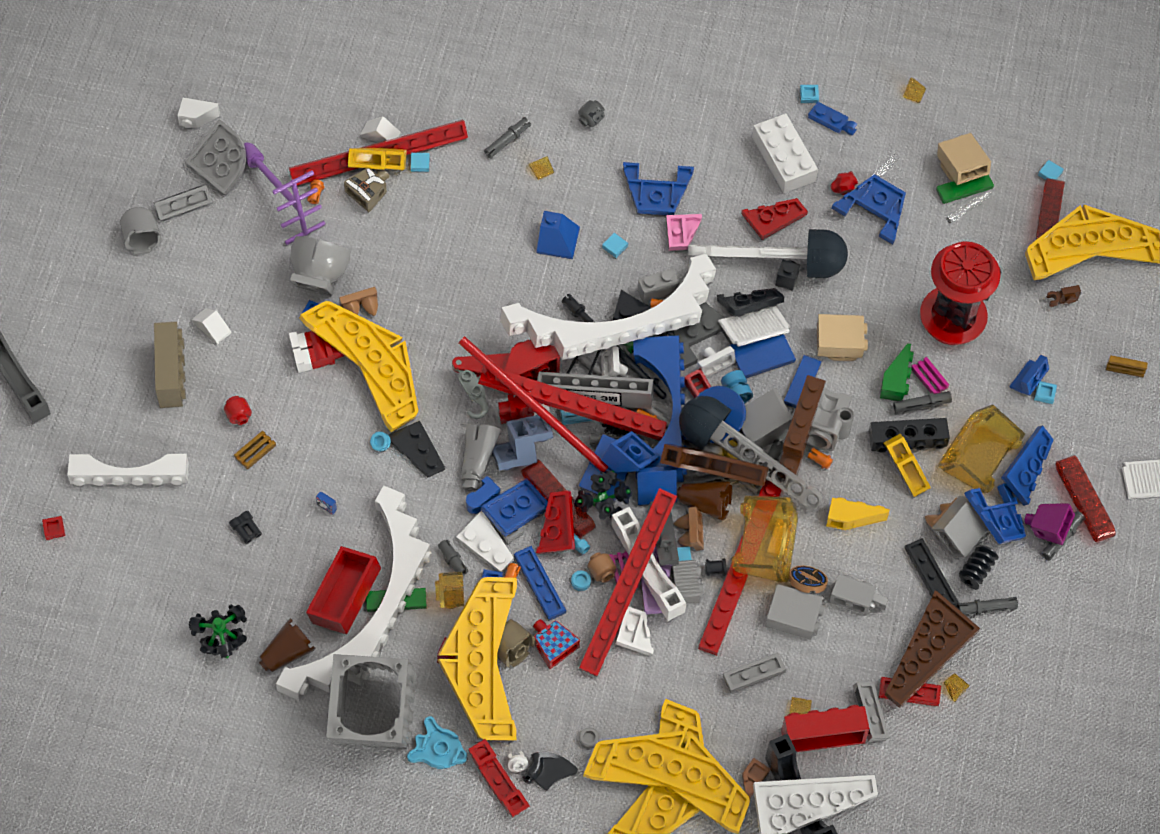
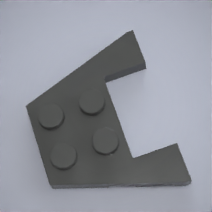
[673,302,733,369]

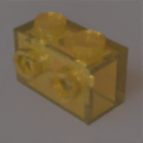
[435,572,464,609]

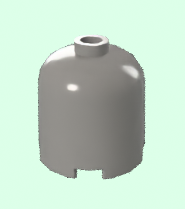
[120,207,162,254]

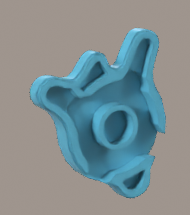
[407,716,467,769]

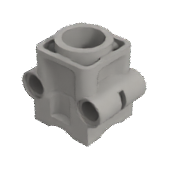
[807,387,854,451]

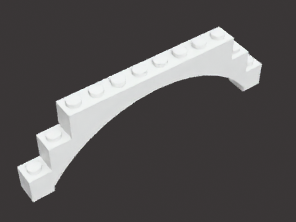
[500,254,716,360]
[276,485,432,701]

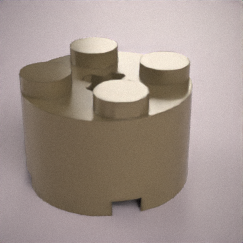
[497,619,535,668]

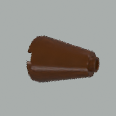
[677,481,733,520]
[259,618,316,672]

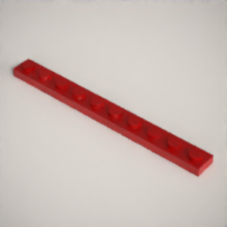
[289,119,468,185]
[478,366,667,441]
[698,480,782,656]
[579,488,677,677]

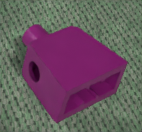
[1024,503,1075,545]

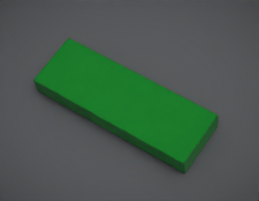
[936,174,994,204]
[366,588,427,612]

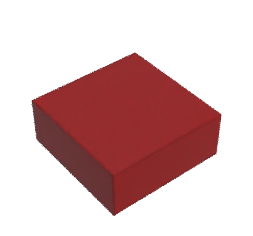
[42,515,66,540]

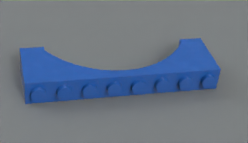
[633,335,687,483]

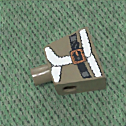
[344,168,389,213]

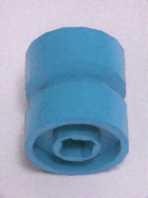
[721,370,753,404]

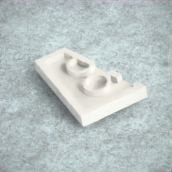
[456,511,514,572]

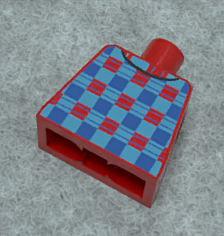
[533,619,580,669]

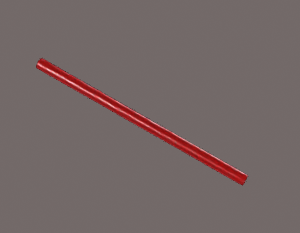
[458,336,608,472]

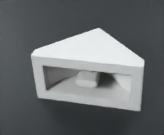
[360,116,401,143]
[192,308,231,345]

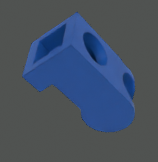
[466,476,500,514]

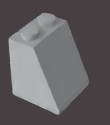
[739,388,792,453]

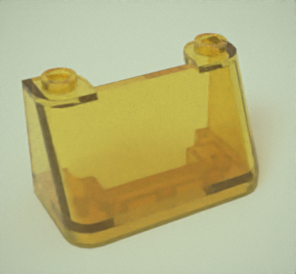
[938,404,1025,493]
[731,496,798,583]

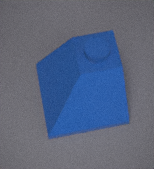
[537,211,580,259]
[601,431,660,472]

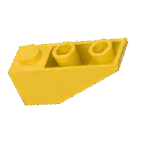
[826,497,890,530]

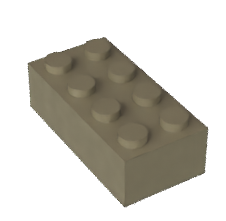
[154,321,186,408]

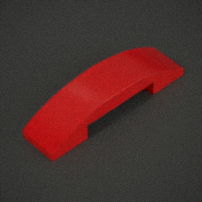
[468,739,530,818]

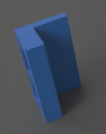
[1010,355,1049,396]

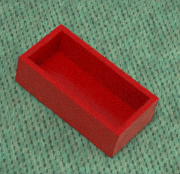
[306,546,381,635]
[781,705,870,752]

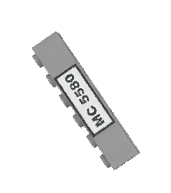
[537,372,653,409]

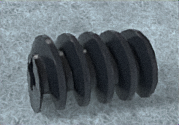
[959,545,999,590]

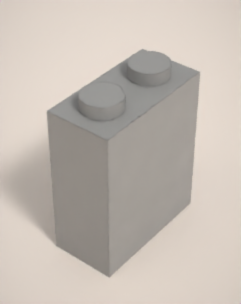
[932,496,988,558]
[765,584,825,640]

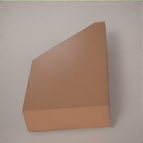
[742,758,771,798]

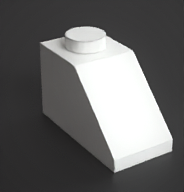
[177,98,220,128]

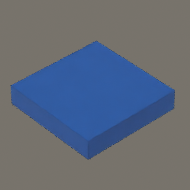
[637,466,677,505]

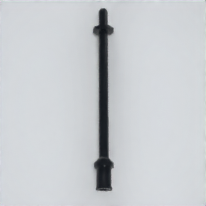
[562,294,667,399]

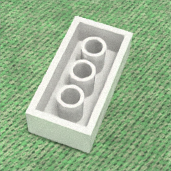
[752,114,818,194]

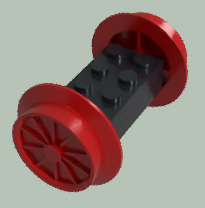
[920,241,1000,345]

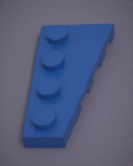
[1001,425,1054,506]

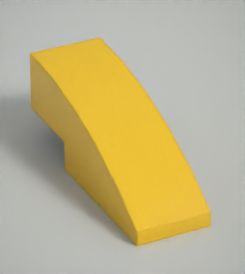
[348,148,407,170]
[884,434,931,497]

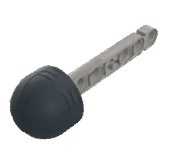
[679,396,822,509]

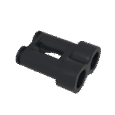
[229,511,262,544]

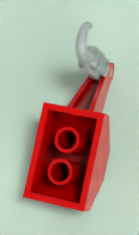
[452,339,560,419]

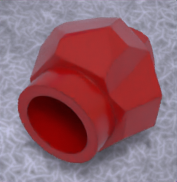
[831,171,858,195]

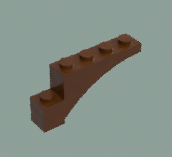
[777,375,826,479]
[660,444,769,486]

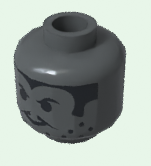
[578,100,605,127]

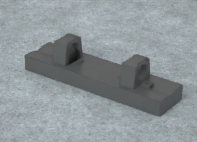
[650,501,679,566]

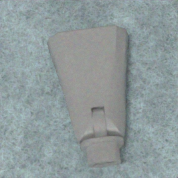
[462,424,501,490]

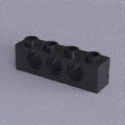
[868,418,950,452]

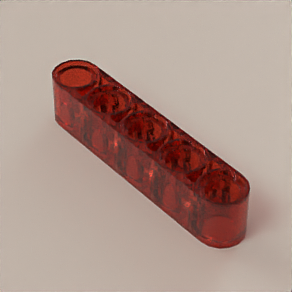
[1036,178,1065,240]
[1055,455,1116,543]
[521,459,596,539]

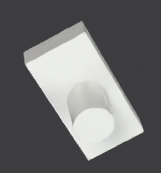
[601,346,628,377]
[698,346,736,378]

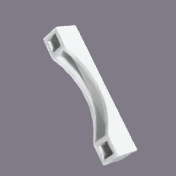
[68,454,189,486]
[611,507,686,621]

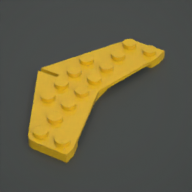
[1025,205,1160,280]
[299,301,418,432]
[437,577,517,741]
[608,699,704,834]
[583,731,750,834]

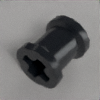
[705,558,727,576]

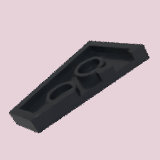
[717,288,784,317]
[388,421,445,478]

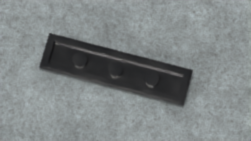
[905,538,959,607]

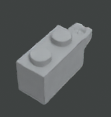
[830,574,888,615]

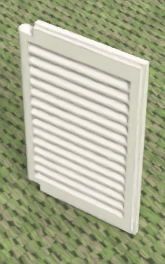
[718,306,790,347]
[1122,459,1160,499]

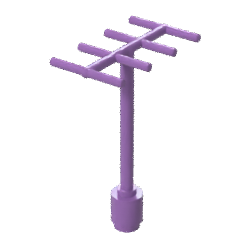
[244,142,326,245]

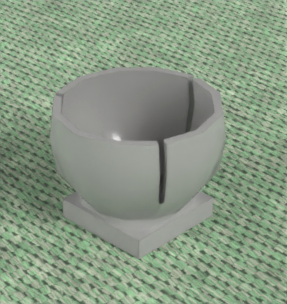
[290,236,351,295]

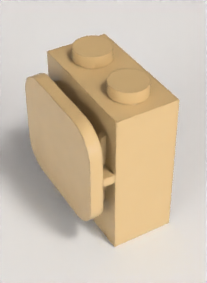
[937,133,991,185]
[817,314,868,361]

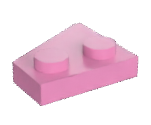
[666,214,702,251]

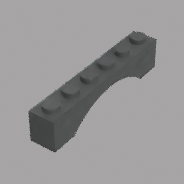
[0,331,51,423]

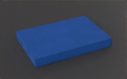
[729,334,796,378]
[579,434,628,502]
[481,478,548,537]

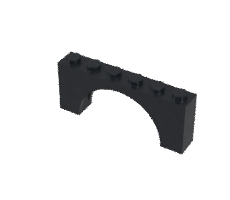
[765,734,838,834]

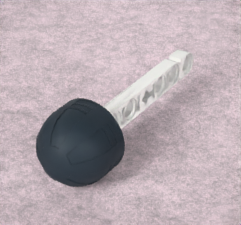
[688,229,848,278]

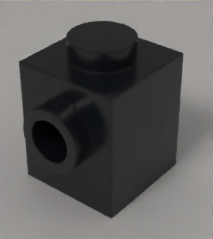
[775,259,800,291]

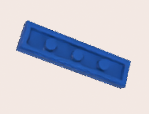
[514,546,566,621]

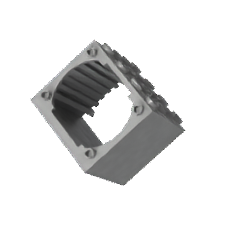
[326,654,417,748]

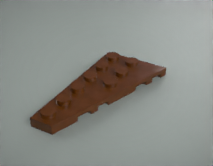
[885,590,980,708]

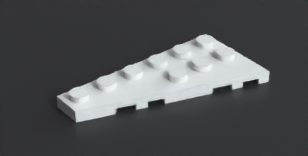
[753,775,878,834]

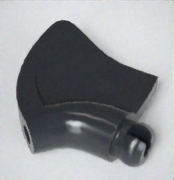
[522,752,578,791]

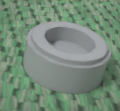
[579,727,599,749]

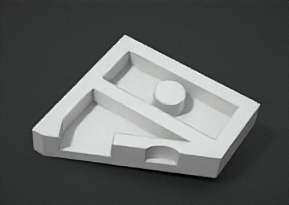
[615,607,654,656]

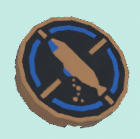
[788,565,828,593]

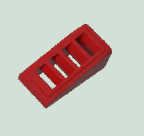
[685,368,711,398]

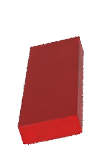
[878,677,941,707]

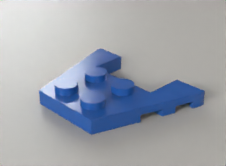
[623,162,694,215]
[831,174,906,245]
[964,483,1026,544]

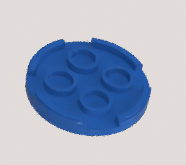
[697,386,746,444]

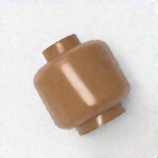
[587,552,616,583]

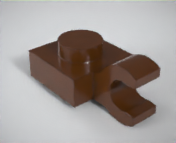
[1046,285,1081,307]

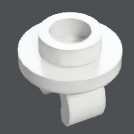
[508,751,528,773]

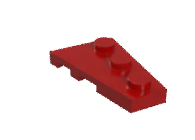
[741,198,808,240]
[536,491,575,554]

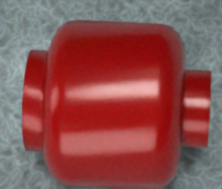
[224,396,252,425]

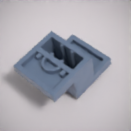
[492,415,553,470]

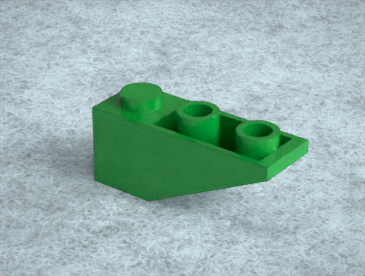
[880,343,914,401]

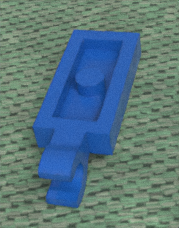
[808,101,857,136]

